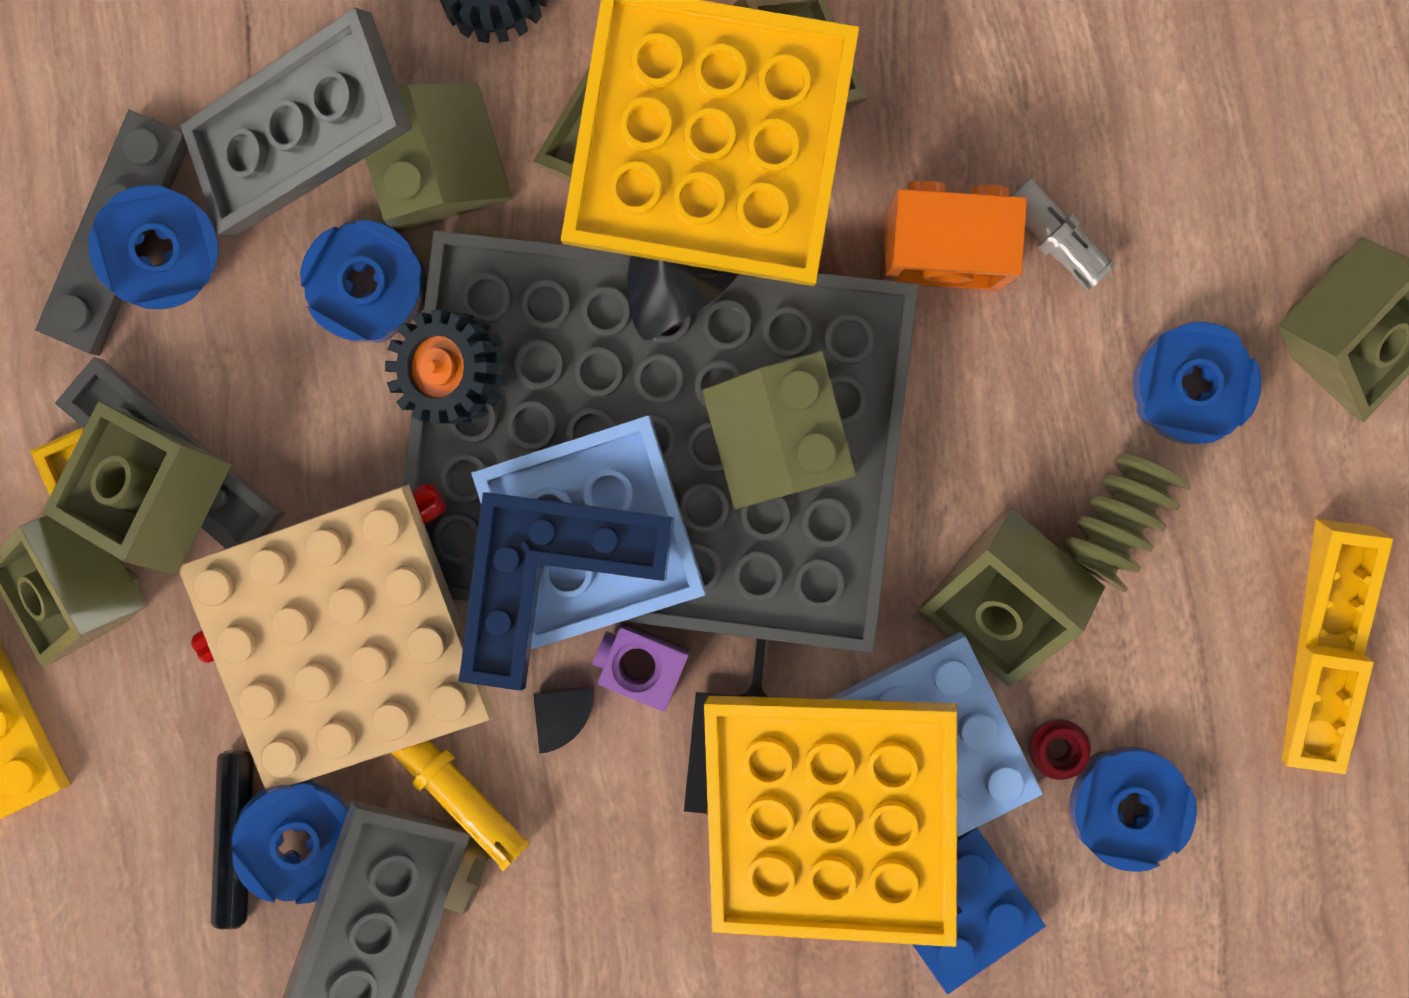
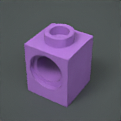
[592,622,689,712]

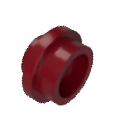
[1029,719,1091,780]

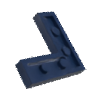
[459,492,674,691]

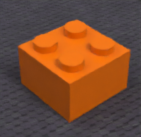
[880,181,1027,291]

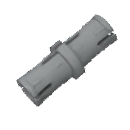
[1010,177,1115,291]

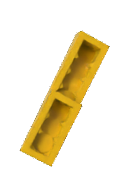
[1281,518,1393,774]

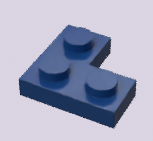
[912,828,1046,995]

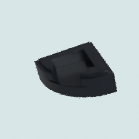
[533,685,595,754]

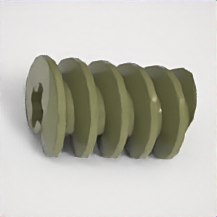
[1063,454,1191,592]

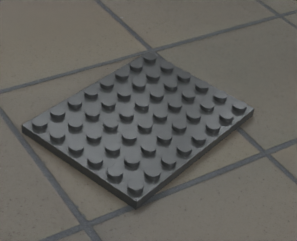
[403,230,919,653]

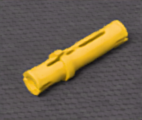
[391,740,531,871]

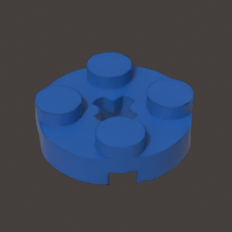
[88,185,218,310]
[300,220,426,343]
[1133,322,1261,444]
[1070,747,1197,872]
[232,779,349,904]

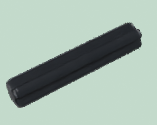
[210,750,254,930]

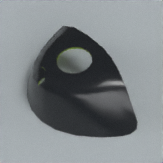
[627,256,738,340]

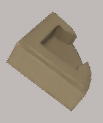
[443,838,491,915]

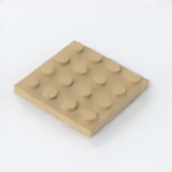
[179,484,495,790]

